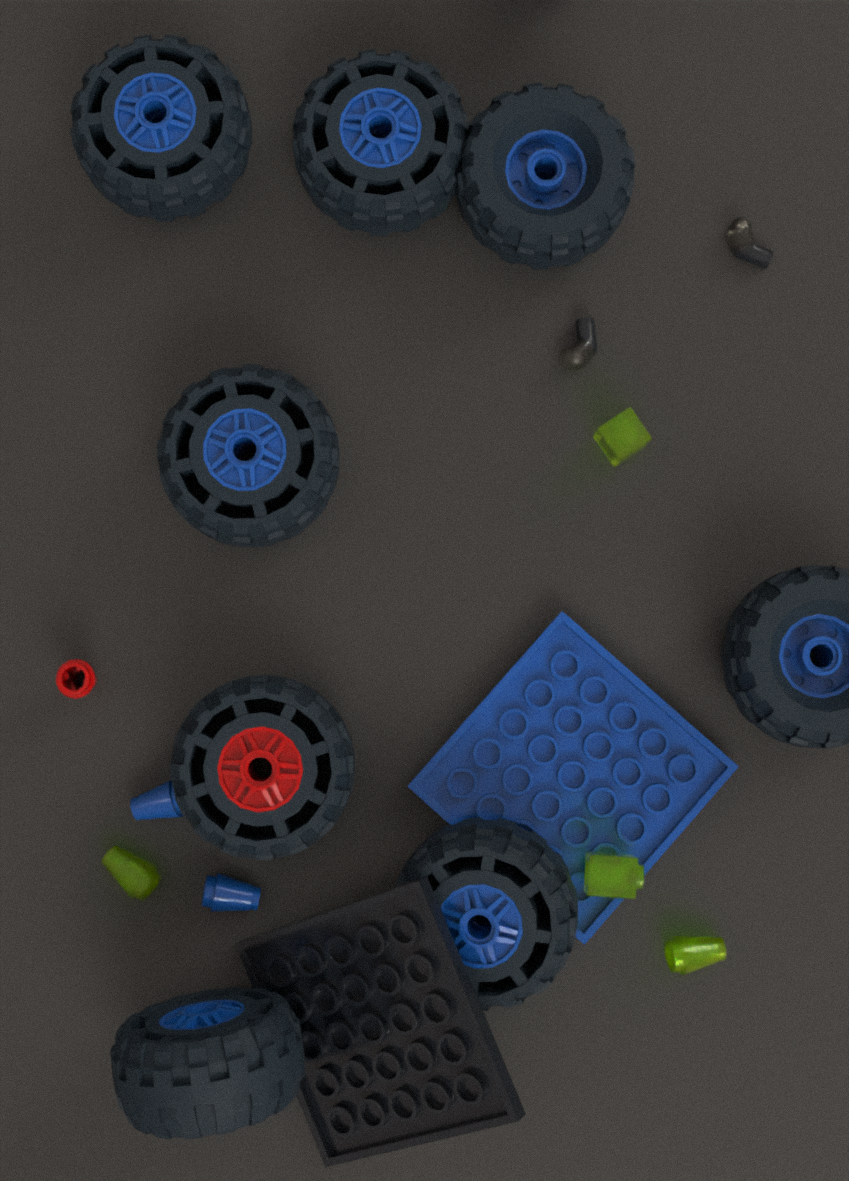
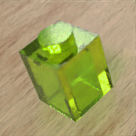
[593,407,652,467]
[583,851,644,899]

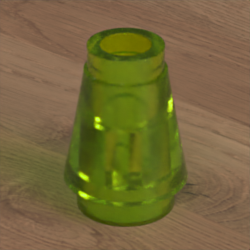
[101,845,161,901]
[664,936,727,976]

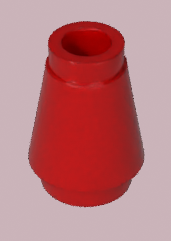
[56,659,97,699]

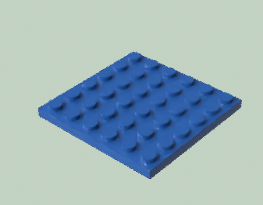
[407,611,739,945]

